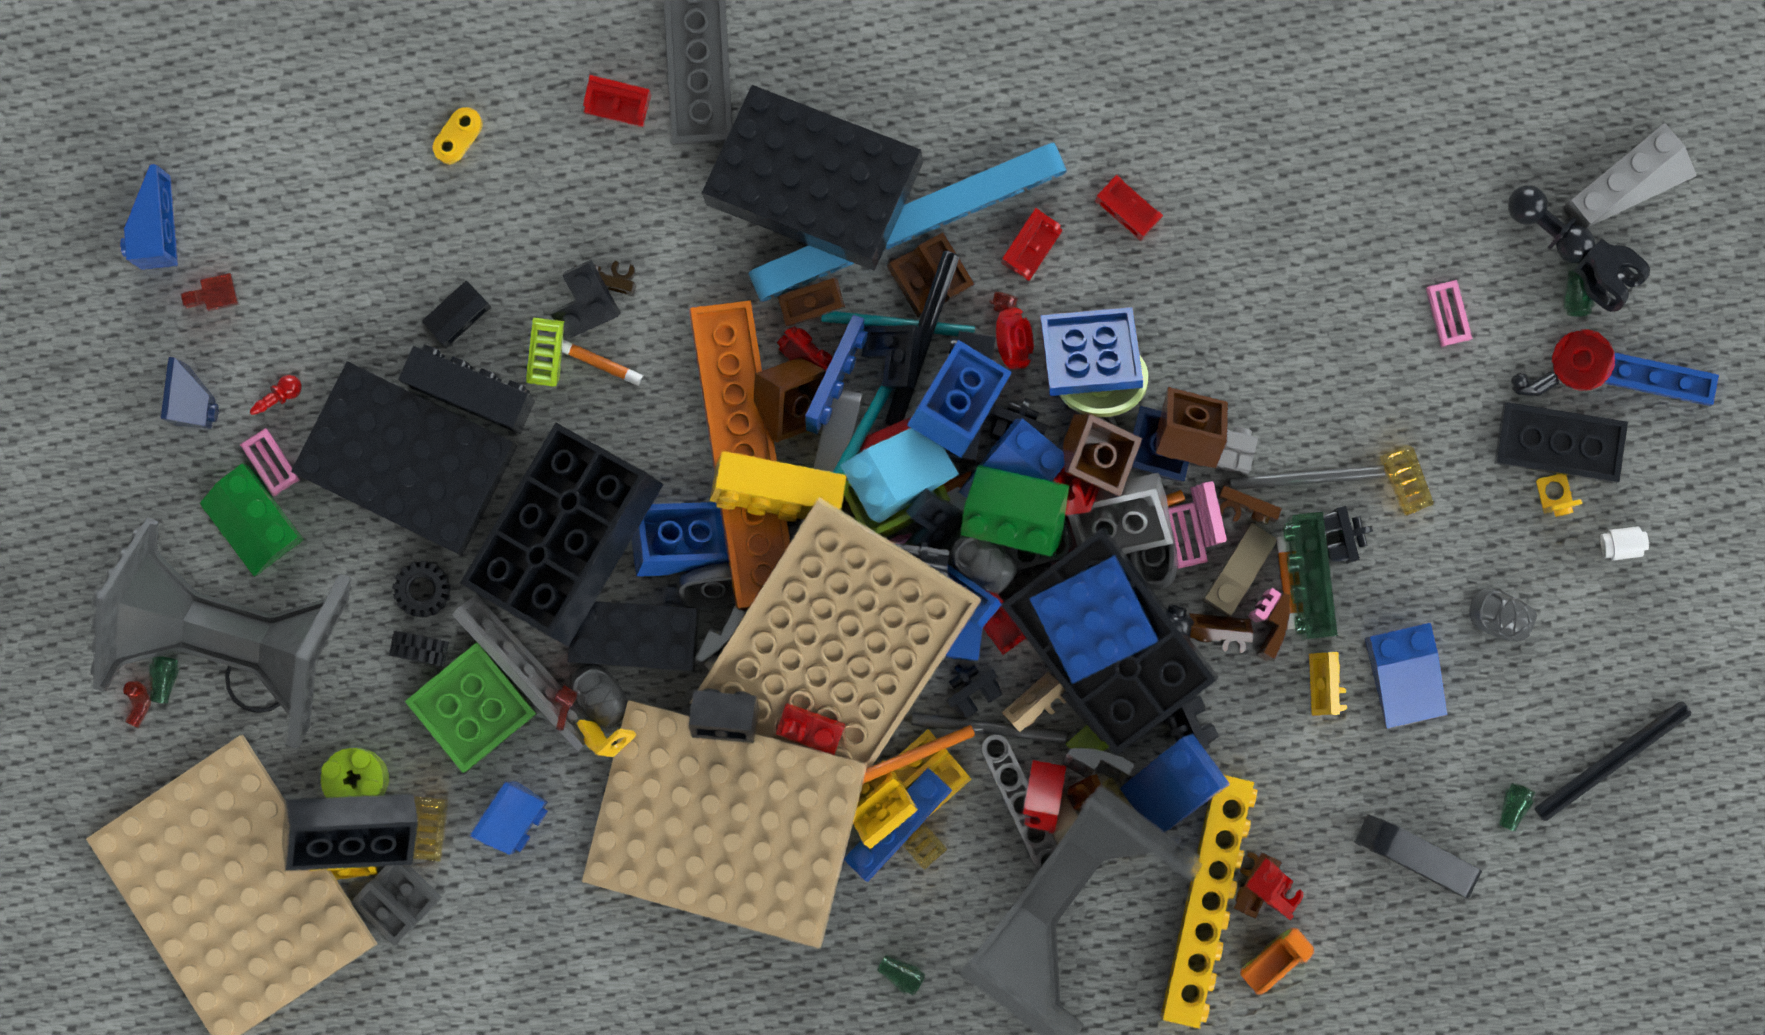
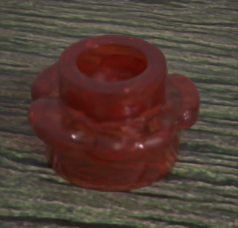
[989,291,1018,313]

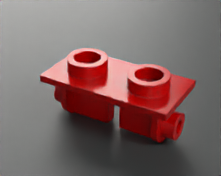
[777,326,833,371]

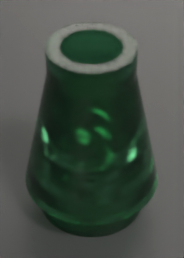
[1563,270,1595,317]
[149,656,180,704]
[1498,783,1535,831]
[877,955,926,996]

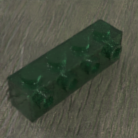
[1283,512,1338,641]

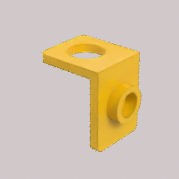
[1536,474,1582,517]
[576,719,637,757]

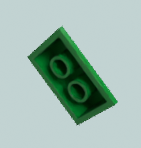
[199,463,304,577]
[961,465,1069,556]

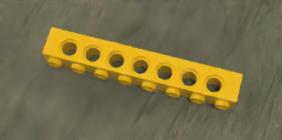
[1160,775,1258,1029]

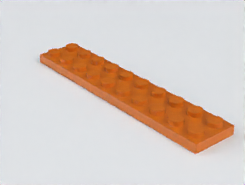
[689,300,790,610]

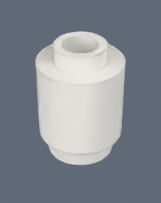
[1600,526,1649,561]

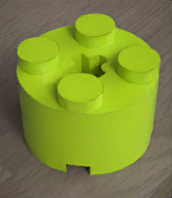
[321,748,389,798]

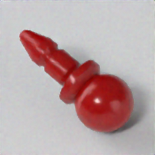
[249,375,302,415]

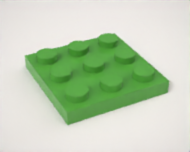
[405,642,537,773]

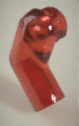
[123,681,151,728]

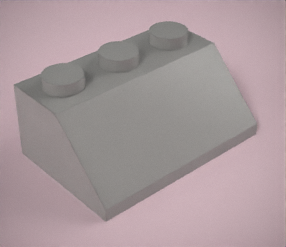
[1068,473,1173,554]

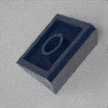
[1131,405,1189,482]

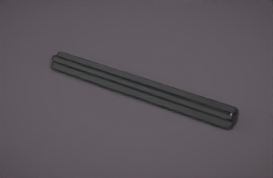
[885,251,959,426]
[1535,702,1692,821]

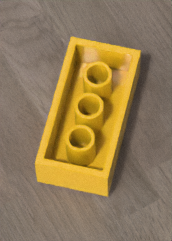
[710,451,847,521]

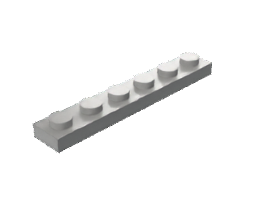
[452,595,593,751]

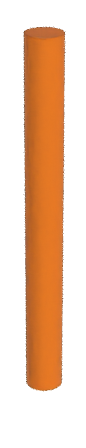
[863,725,975,784]

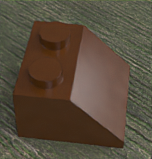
[753,357,826,442]
[1156,387,1228,469]
[1063,414,1142,496]

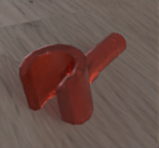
[553,685,577,731]

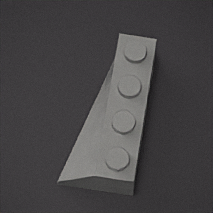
[1564,123,1697,228]

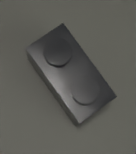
[688,688,759,743]

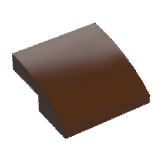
[887,232,974,318]
[1256,592,1290,661]

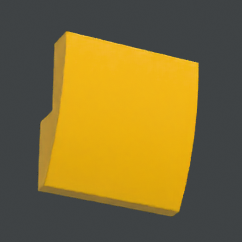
[894,729,972,817]
[853,760,918,849]

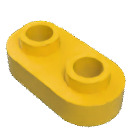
[433,107,482,164]

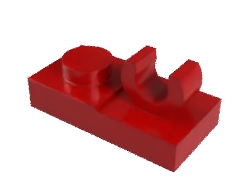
[776,703,846,755]

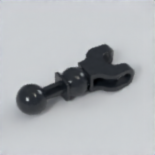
[1508,185,1650,312]

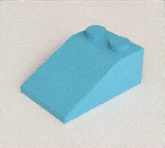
[840,428,959,523]

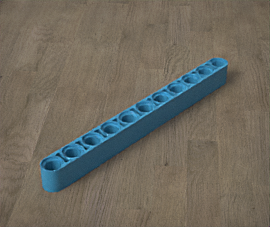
[748,143,1067,302]

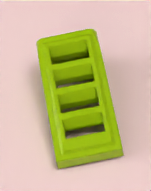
[526,318,564,387]

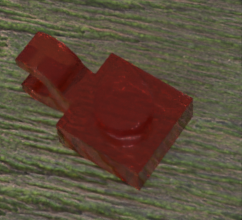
[181,273,239,311]

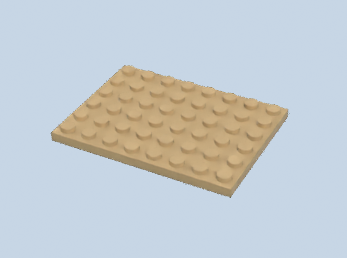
[690,498,981,768]
[582,700,868,948]
[86,735,377,1035]

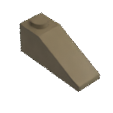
[1202,523,1277,617]

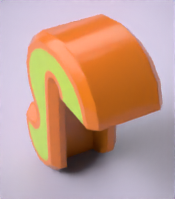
[1240,928,1314,995]

